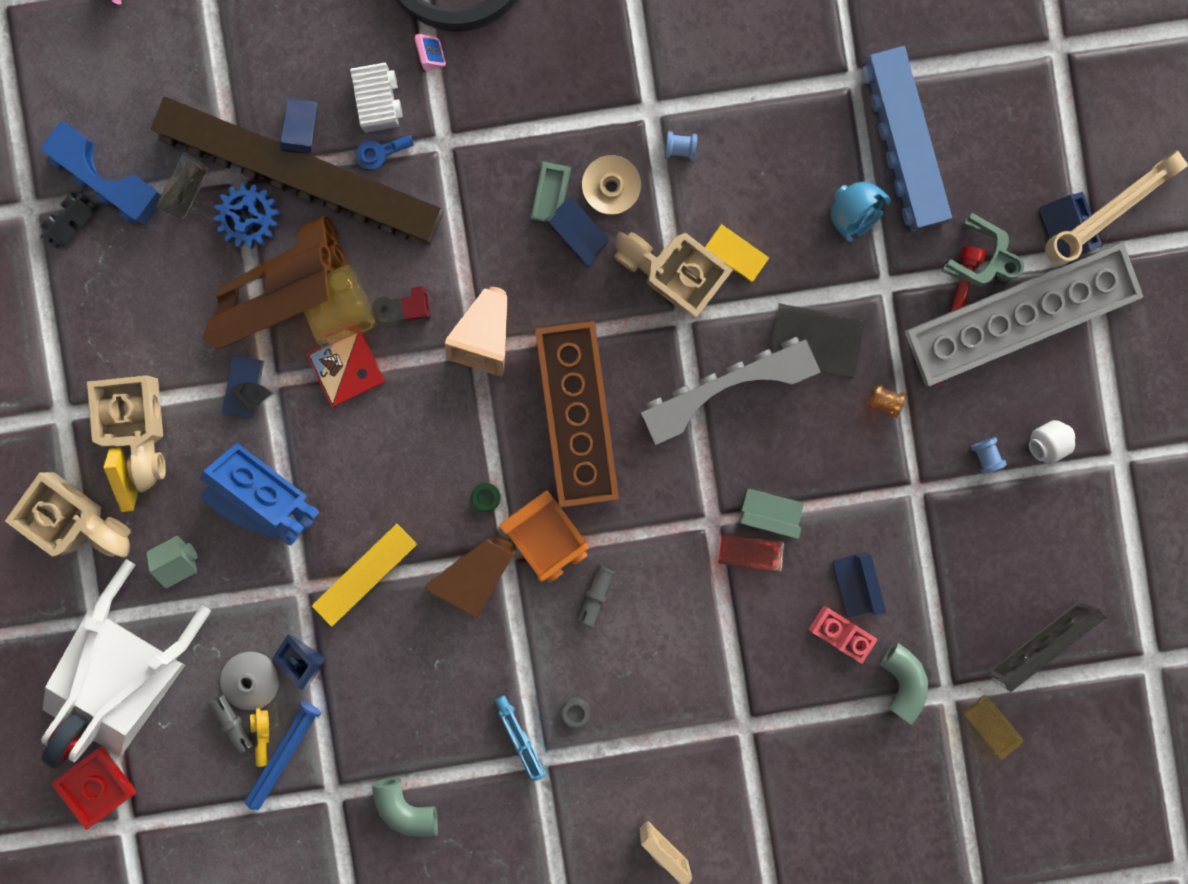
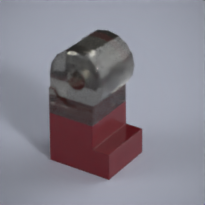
[372,286,431,324]

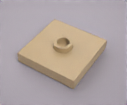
[639,821,692,884]

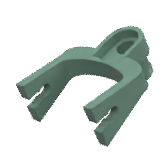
[941,213,1024,287]

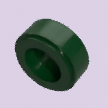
[471,482,501,512]

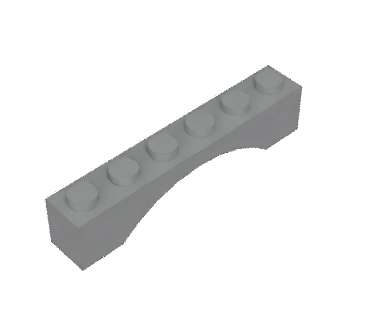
[641,337,820,445]

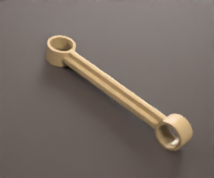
[1045,150,1188,265]

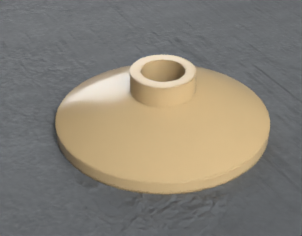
[582,155,641,215]

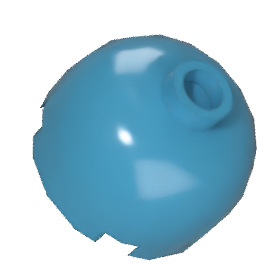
[831,181,890,241]

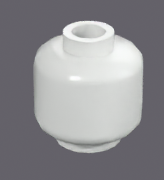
[1029,420,1075,464]

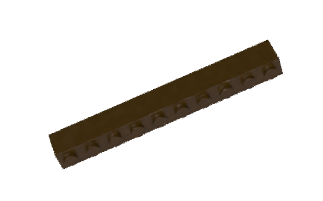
[151,96,444,247]

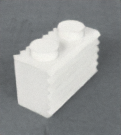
[350,63,403,133]

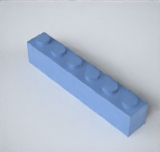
[863,46,952,232]

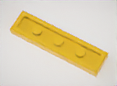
[312,524,418,627]

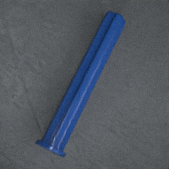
[244,701,321,810]

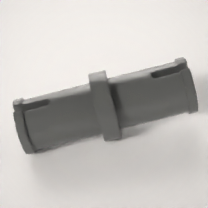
[577,565,615,627]
[207,694,254,755]

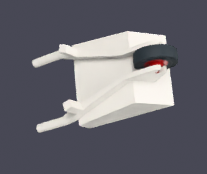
[41,559,211,769]

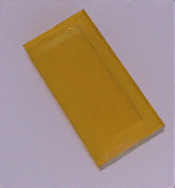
[963,694,1025,760]

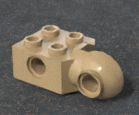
[614,232,733,319]
[87,375,166,493]
[5,472,131,557]

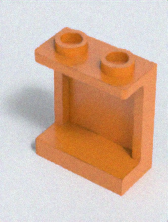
[499,489,589,582]

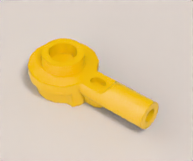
[250,708,269,767]

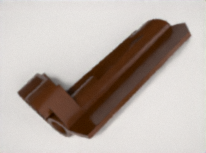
[203,216,348,350]

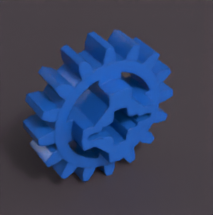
[213,183,281,249]

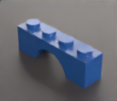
[40,120,163,225]

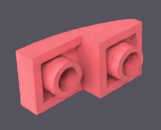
[808,605,878,664]

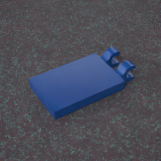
[200,443,319,546]

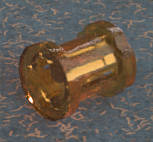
[868,384,906,418]

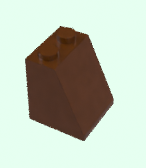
[424,535,516,618]

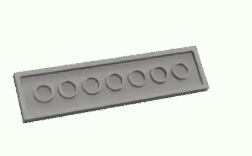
[904,242,1143,386]

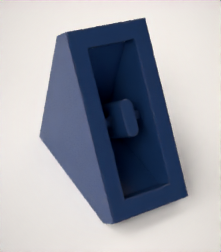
[272,634,327,690]

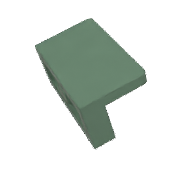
[738,488,804,539]

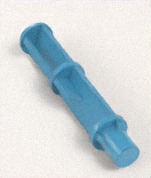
[494,695,546,781]

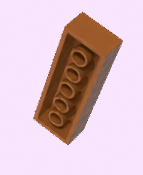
[535,321,619,507]

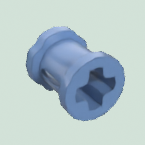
[665,131,697,161]
[971,437,1007,474]

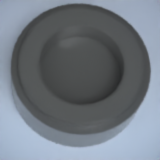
[561,697,591,728]

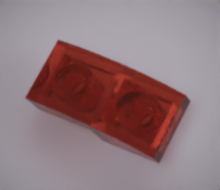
[718,534,784,571]

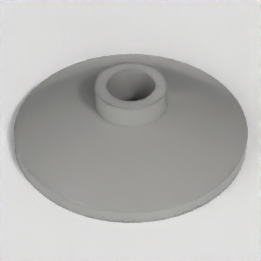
[220,651,280,710]

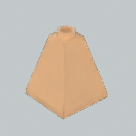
[445,287,507,377]

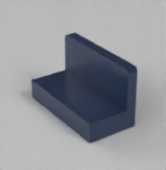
[1039,191,1102,258]
[545,197,609,266]
[832,552,886,617]

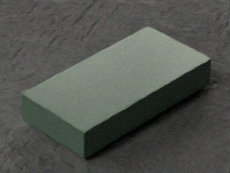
[531,161,571,224]

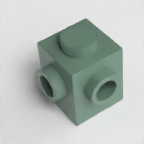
[146,535,198,589]

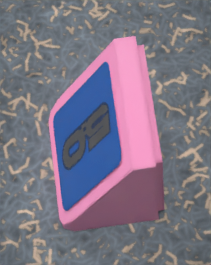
[414,34,446,72]

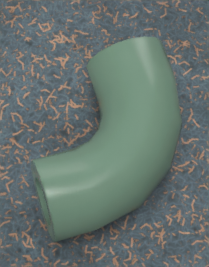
[880,642,928,724]
[372,778,438,838]

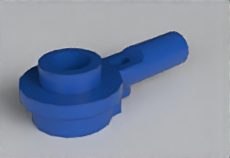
[356,135,414,170]

